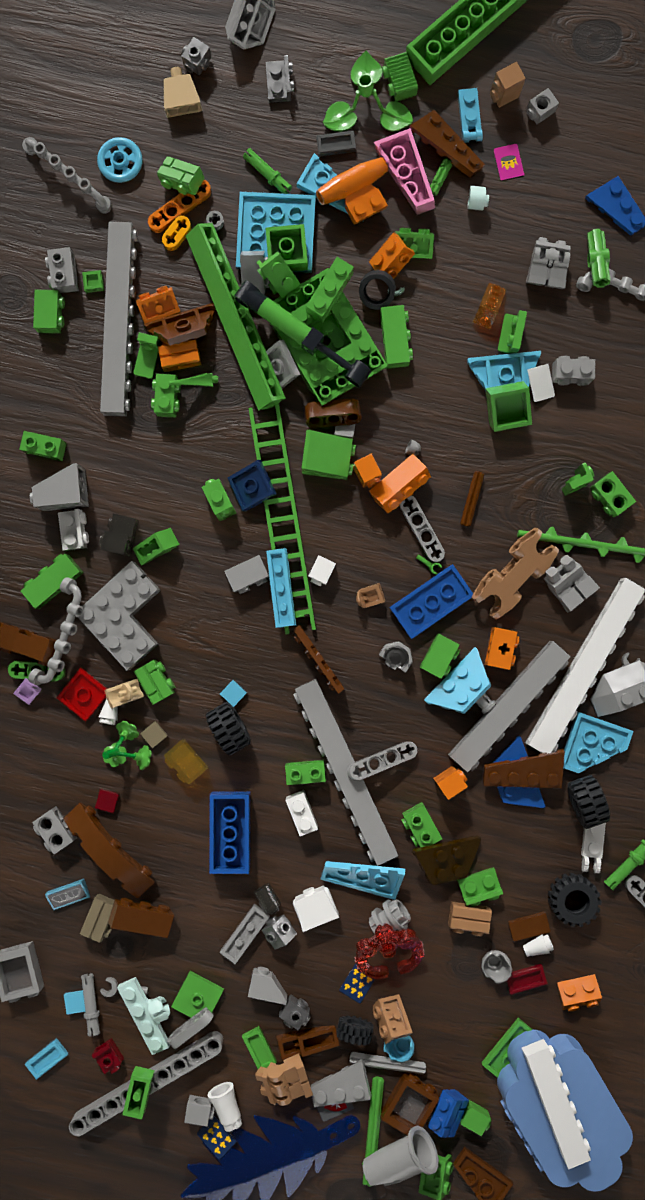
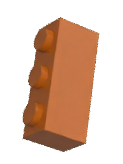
[369,454,431,514]

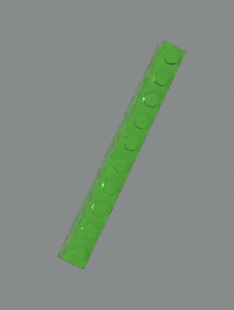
[186,223,285,410]

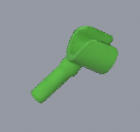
[416,554,442,574]

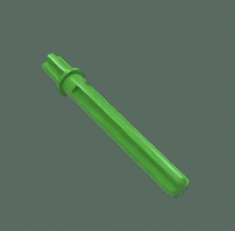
[362,1076,384,1187]

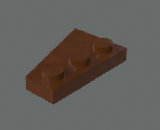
[453,1147,513,1200]

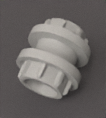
[369,900,411,940]

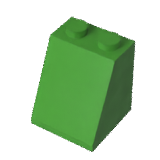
[302,430,356,480]

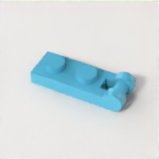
[458,88,483,143]

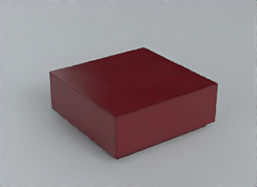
[95,789,120,813]

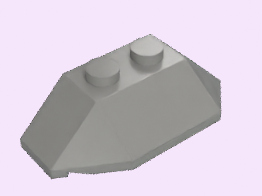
[225,0,275,50]
[590,660,645,717]

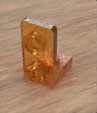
[473,283,506,329]

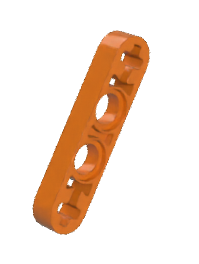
[148,180,211,233]

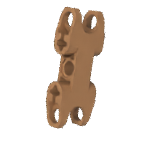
[472,528,559,620]

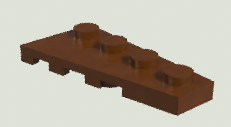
[408,110,485,178]
[293,625,344,694]
[483,749,565,788]

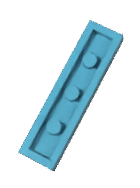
[266,548,296,628]

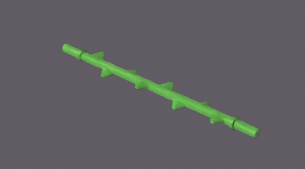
[517,527,645,563]

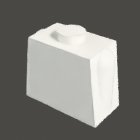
[293,885,339,932]

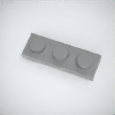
[220,904,270,964]

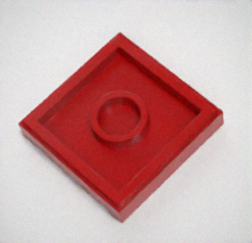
[56,668,107,722]

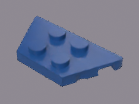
[492,736,546,808]

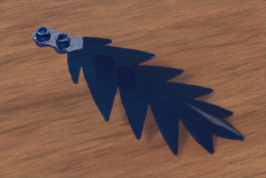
[181,1115,360,1200]

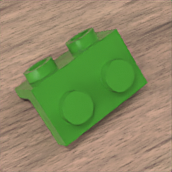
[257,252,300,298]

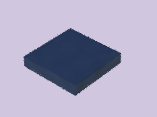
[228,460,277,512]

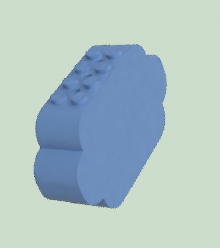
[497,1030,633,1191]

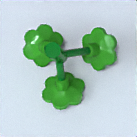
[102,721,152,770]

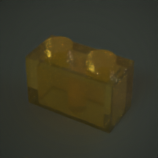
[164,738,208,784]

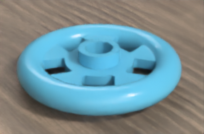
[97,137,142,183]

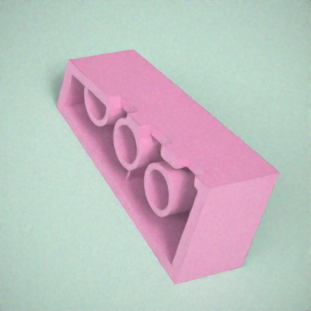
[374,128,435,215]

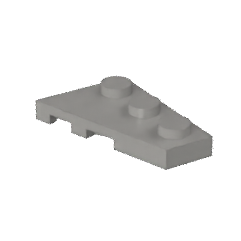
[311,1058,371,1107]

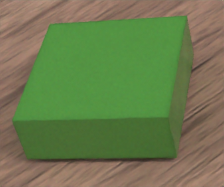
[82,270,105,293]

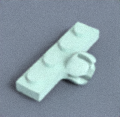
[117,977,170,1055]

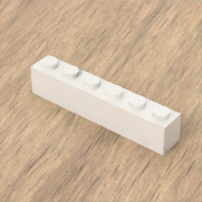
[522,1039,591,1170]

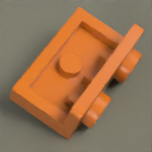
[369,232,415,279]
[557,974,602,1012]

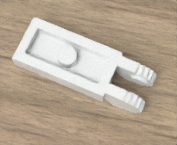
[581,823,606,873]

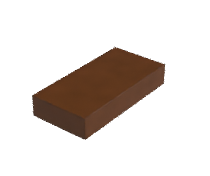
[508,911,551,942]

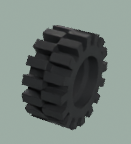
[336,1016,374,1045]

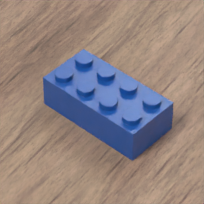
[209,792,250,874]

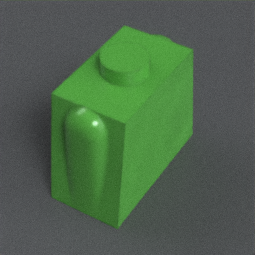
[202,479,236,521]

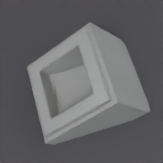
[334,424,355,439]

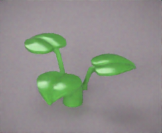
[323,51,413,132]

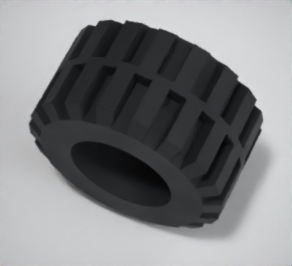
[206,701,251,756]
[567,775,610,829]
[548,873,601,927]

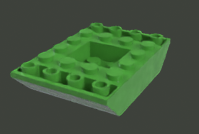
[270,268,388,406]

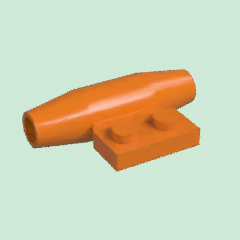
[316,157,388,225]

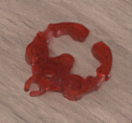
[354,923,425,979]

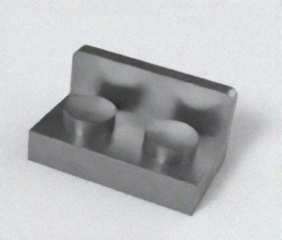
[266,55,294,103]

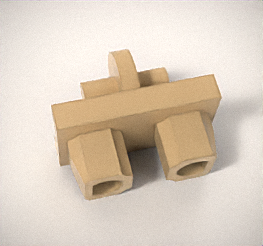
[104,679,144,709]

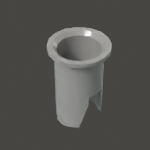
[362,1126,439,1186]

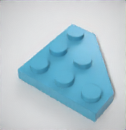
[563,712,633,773]

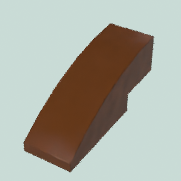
[276,1025,339,1060]

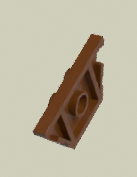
[144,303,216,346]

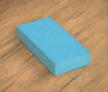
[25,1038,68,1080]

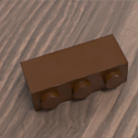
[108,898,174,938]

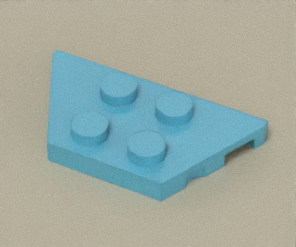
[467,351,541,391]
[424,647,491,714]

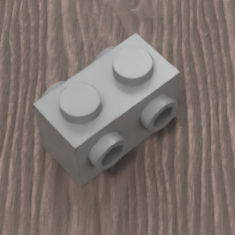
[45,247,79,293]
[552,356,595,386]

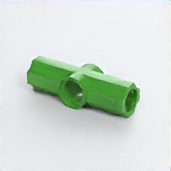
[587,229,610,288]

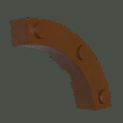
[0,622,57,666]
[63,803,155,898]

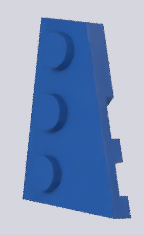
[585,176,645,236]

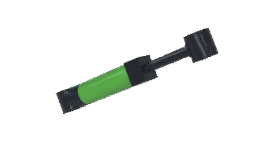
[234,280,372,388]

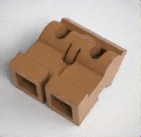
[255,1053,313,1106]

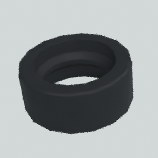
[359,270,396,310]

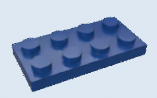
[389,564,473,639]

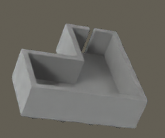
[78,561,161,671]

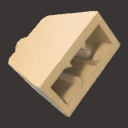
[164,67,202,118]

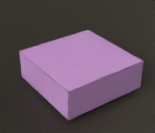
[13,678,41,705]

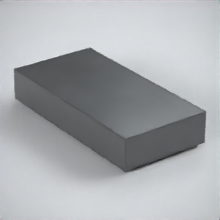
[316,131,356,157]

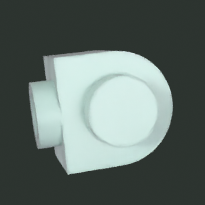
[467,186,489,211]

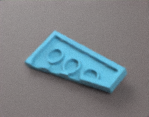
[321,861,405,900]

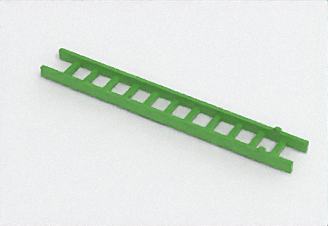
[249,403,316,634]

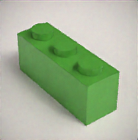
[306,257,354,323]
[380,305,413,369]
[21,554,84,609]

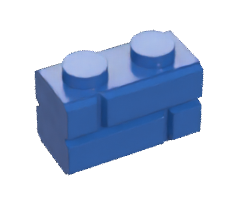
[428,1089,469,1138]

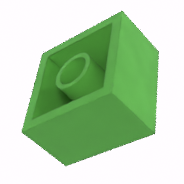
[265,224,308,272]

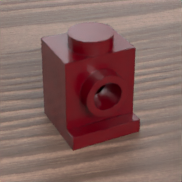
[91,1038,124,1074]

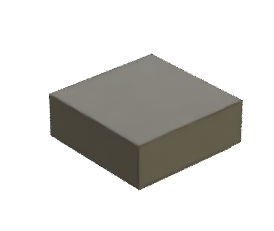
[140,721,168,748]

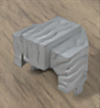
[379,642,413,672]

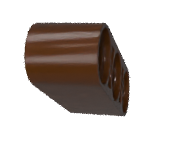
[305,399,361,428]

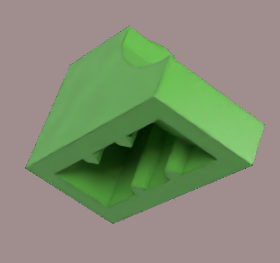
[133,528,179,565]

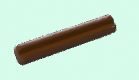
[460,471,484,527]

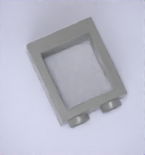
[0,941,44,1003]

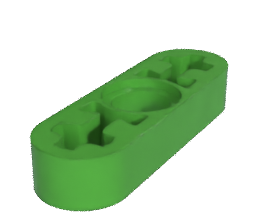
[8,661,66,681]

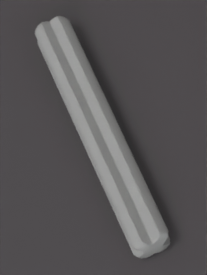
[349,1052,426,1075]

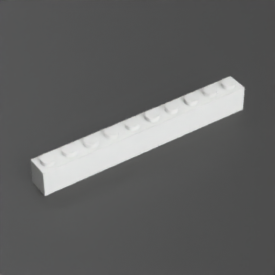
[525,578,645,754]

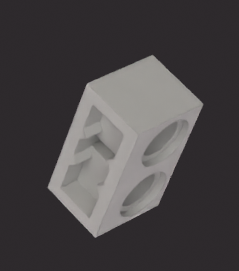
[32,807,77,854]

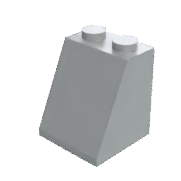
[30,463,89,511]

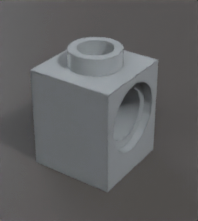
[526,88,559,124]
[184,1095,215,1126]

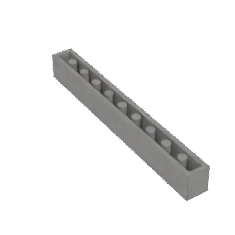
[100,222,138,416]
[293,679,398,866]

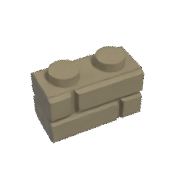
[80,894,114,943]

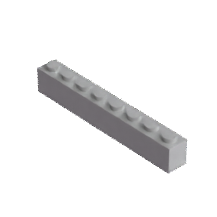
[448,641,571,772]

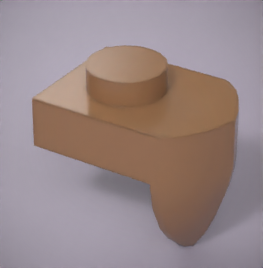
[356,583,386,608]

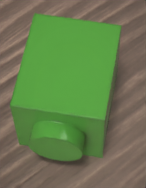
[460,1099,491,1136]

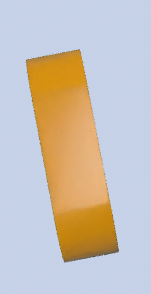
[162,216,191,251]

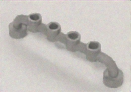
[22,137,112,214]
[576,269,645,301]
[28,577,84,686]

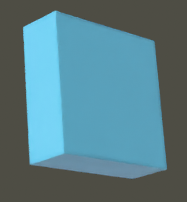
[220,680,247,707]
[64,990,85,1014]

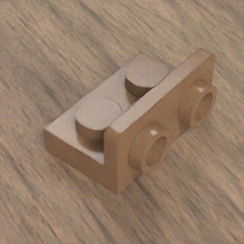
[373,994,413,1044]

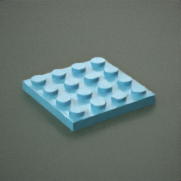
[236,192,316,273]

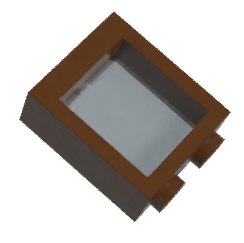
[381,1072,439,1136]

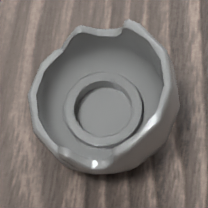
[481,950,512,983]

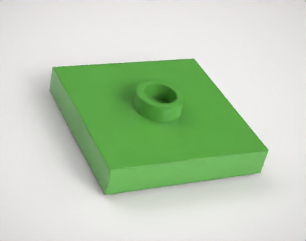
[171,971,224,1018]

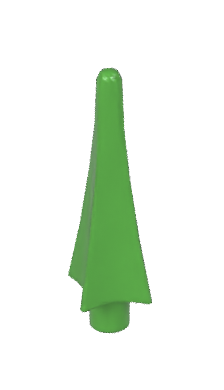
[169,373,218,387]

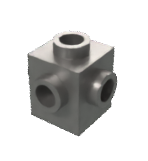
[181,37,212,75]
[262,915,297,949]
[279,995,310,1030]

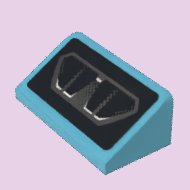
[45,879,90,910]

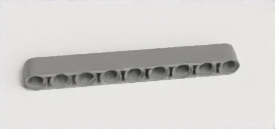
[69,1031,224,1136]

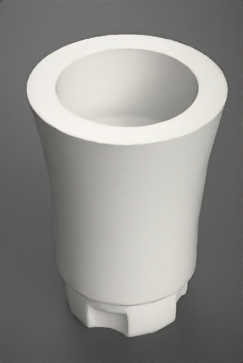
[208,1082,242,1132]

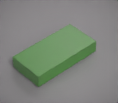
[242,1026,277,1069]

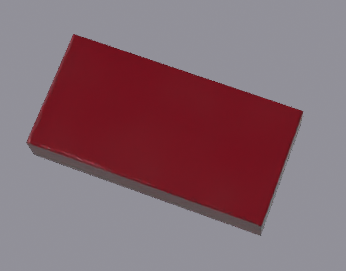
[506,964,548,995]

